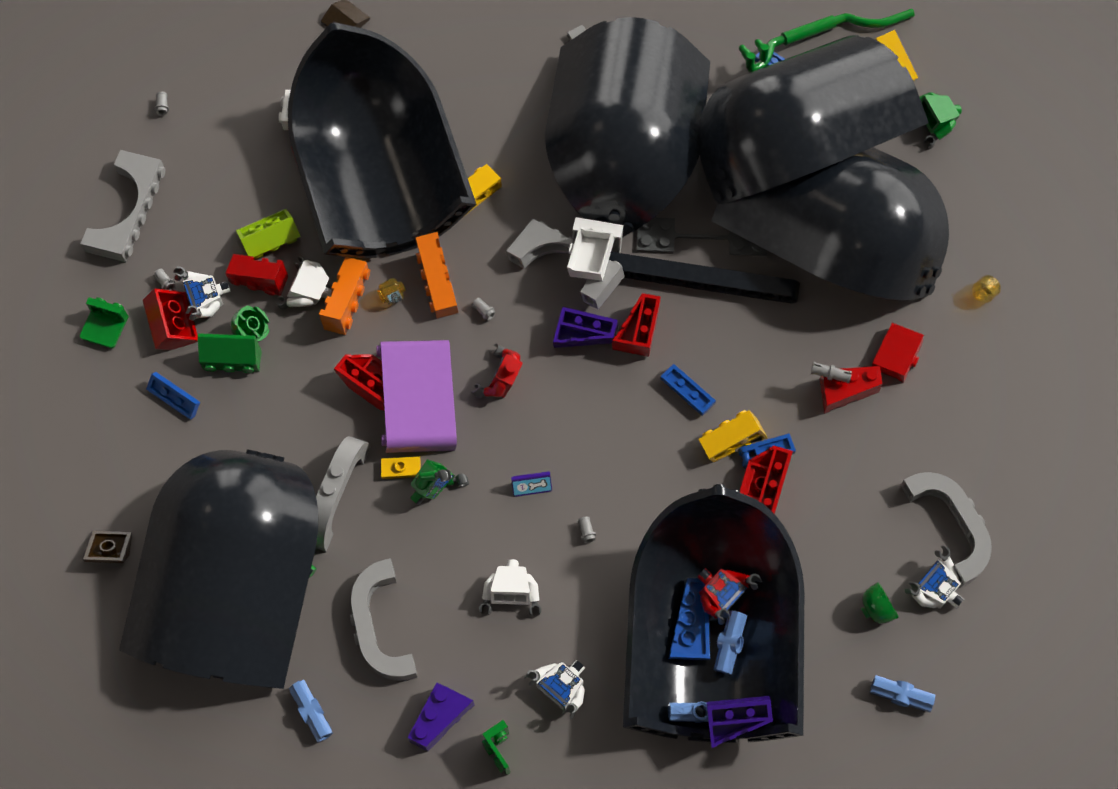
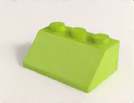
[236,209,301,259]

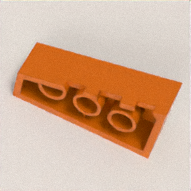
[415,232,458,319]
[319,257,370,335]

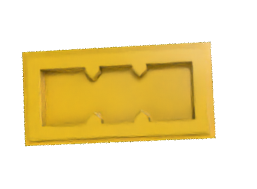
[381,456,421,479]

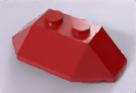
[334,354,384,411]
[740,446,793,514]

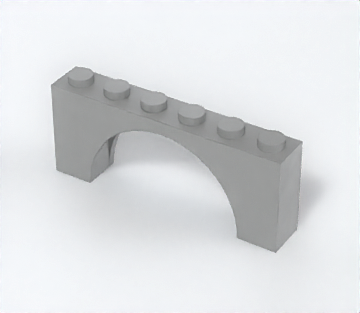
[80,150,165,262]
[506,219,625,310]

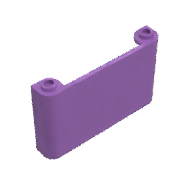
[376,340,457,453]

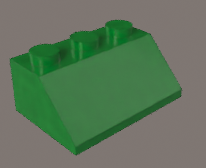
[198,333,262,373]

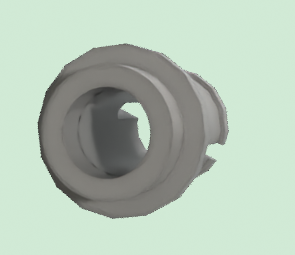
[154,92,169,116]
[153,269,175,290]
[472,297,496,320]
[577,516,596,543]

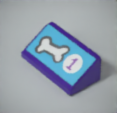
[511,471,552,497]

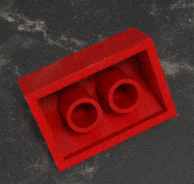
[143,289,198,350]

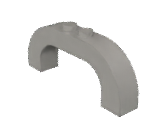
[316,436,371,552]
[901,472,992,587]
[350,558,418,681]

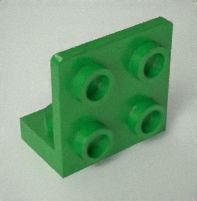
[482,720,510,775]

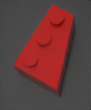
[225,254,288,296]
[612,293,661,357]
[820,366,883,414]

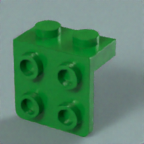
[80,297,129,348]

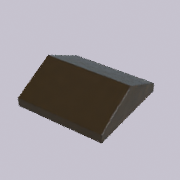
[321,0,370,28]
[83,531,132,563]

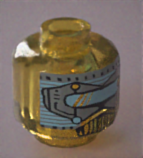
[377,278,406,305]

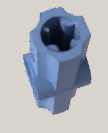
[713,610,747,675]
[870,675,935,713]
[289,680,333,742]
[668,701,709,723]

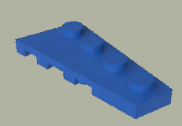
[668,578,710,660]

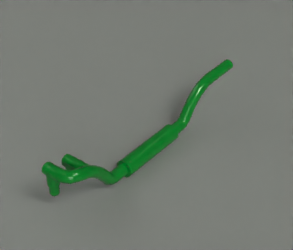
[739,9,915,72]

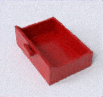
[872,323,924,383]

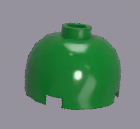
[230,305,270,342]
[861,582,899,624]

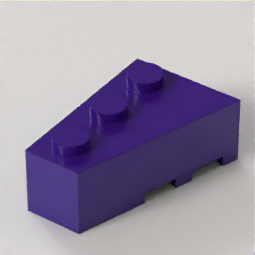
[553,307,618,348]
[408,683,475,751]
[706,696,773,748]

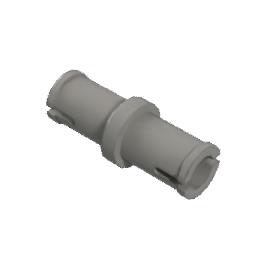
[811,362,852,383]

